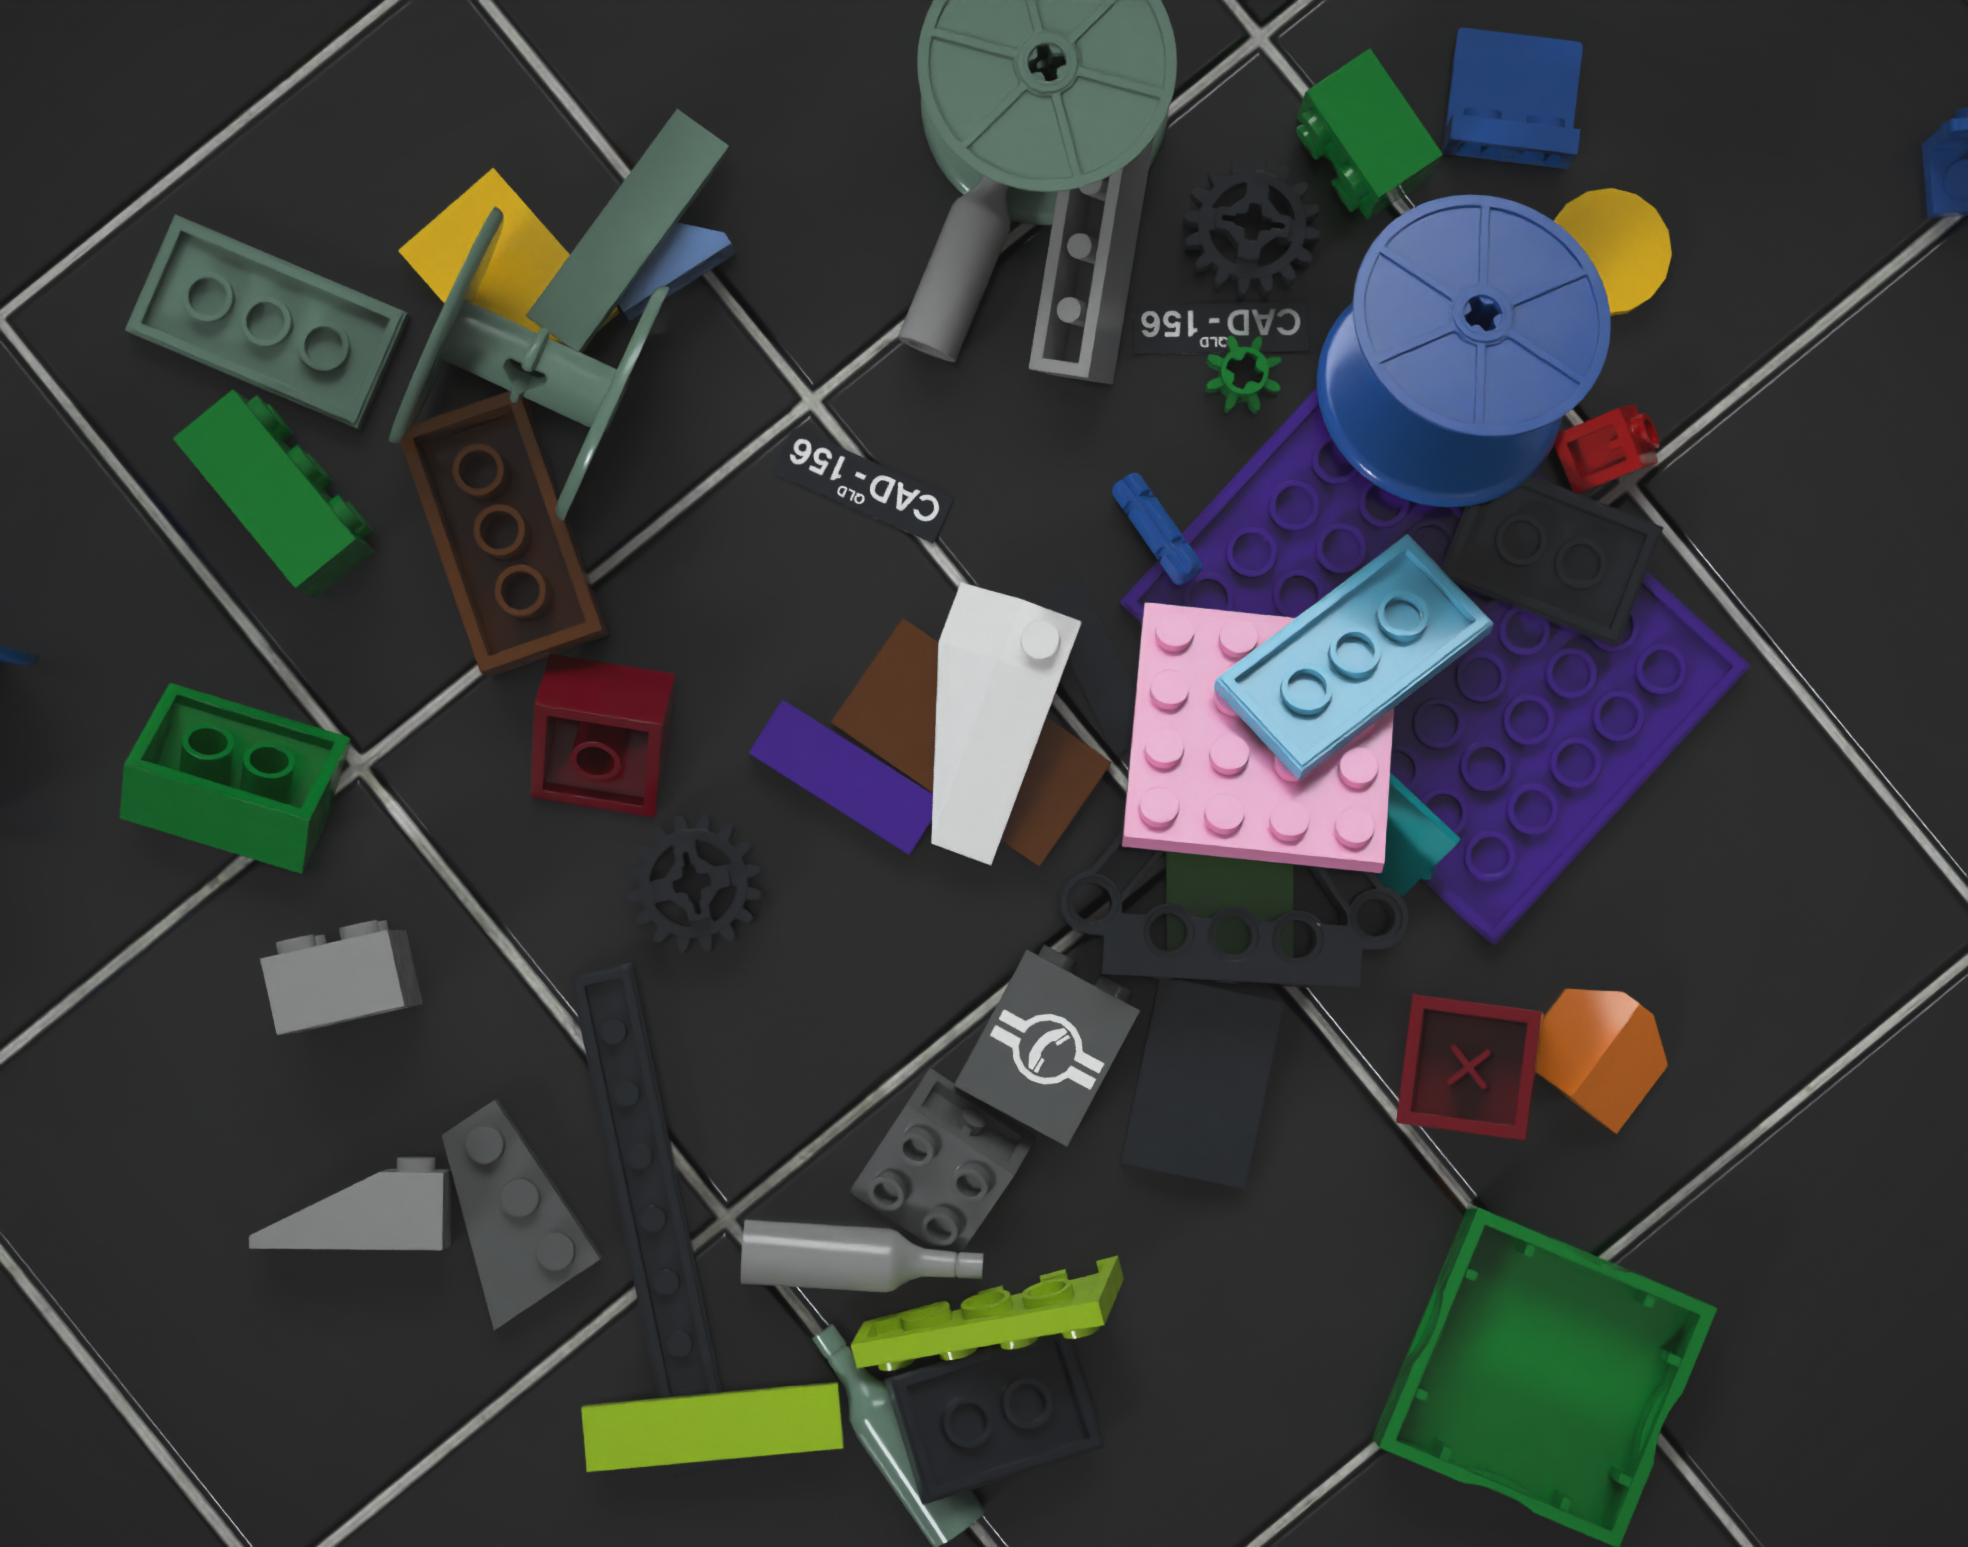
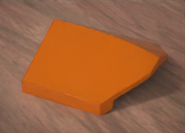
[1536,989,1668,1134]

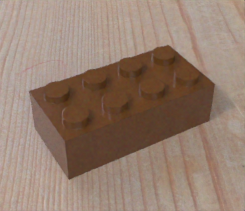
[401,391,609,677]

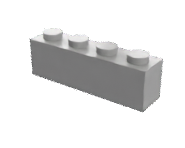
[1029,137,1154,384]

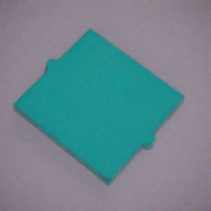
[1375,773,1461,897]

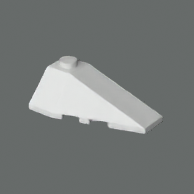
[931,583,1081,866]

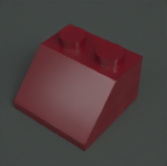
[530,654,675,817]

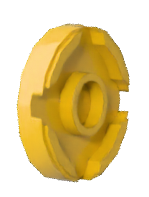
[1554,188,1672,316]

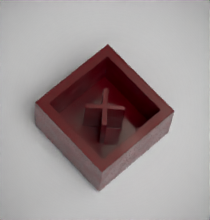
[1396,994,1544,1141]

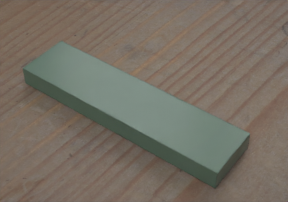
[526,109,730,353]

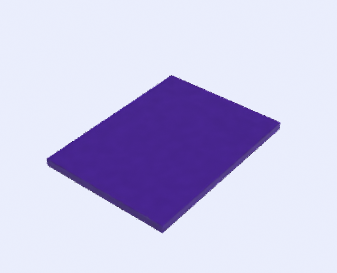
[1119,388,1751,946]

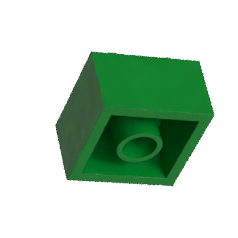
[1295,48,1443,220]

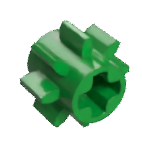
[1205,335,1282,414]

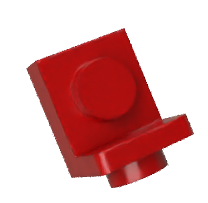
[1554,404,1660,494]

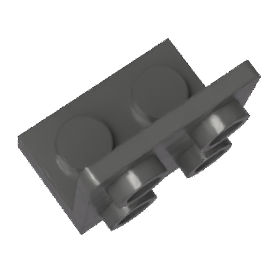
[851,1068,1036,1253]

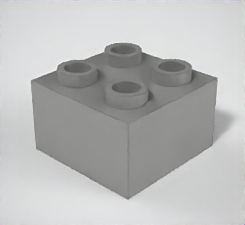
[260,920,423,1035]

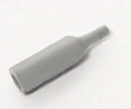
[898,176,1011,362]
[741,1220,984,1293]

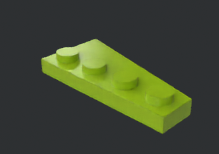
[851,1255,1124,1371]

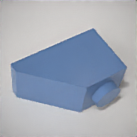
[618,223,735,321]

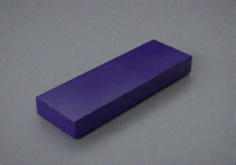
[749,699,933,855]

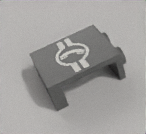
[954,944,1140,1147]

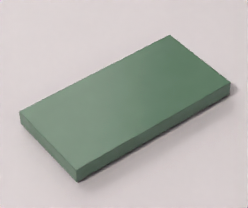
[125,214,410,431]

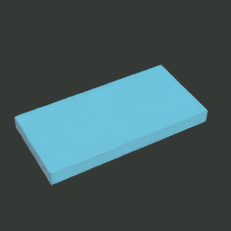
[1214,534,1494,780]

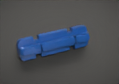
[1112,473,1203,585]

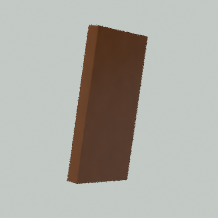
[831,618,1112,867]

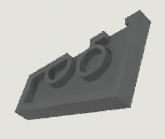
[442,1099,603,1330]

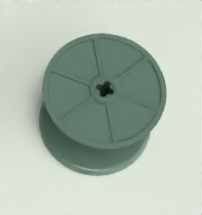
[917,0,1177,225]
[389,206,670,521]

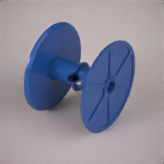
[1317,194,1611,507]

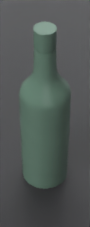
[812,1324,985,1547]

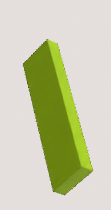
[581,1382,844,1472]

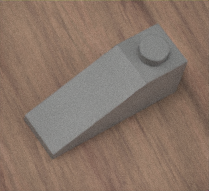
[249,1157,452,1250]

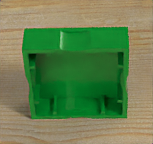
[1372,1203,1718,1547]

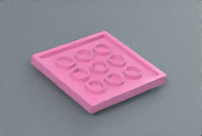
[1122,602,1394,873]

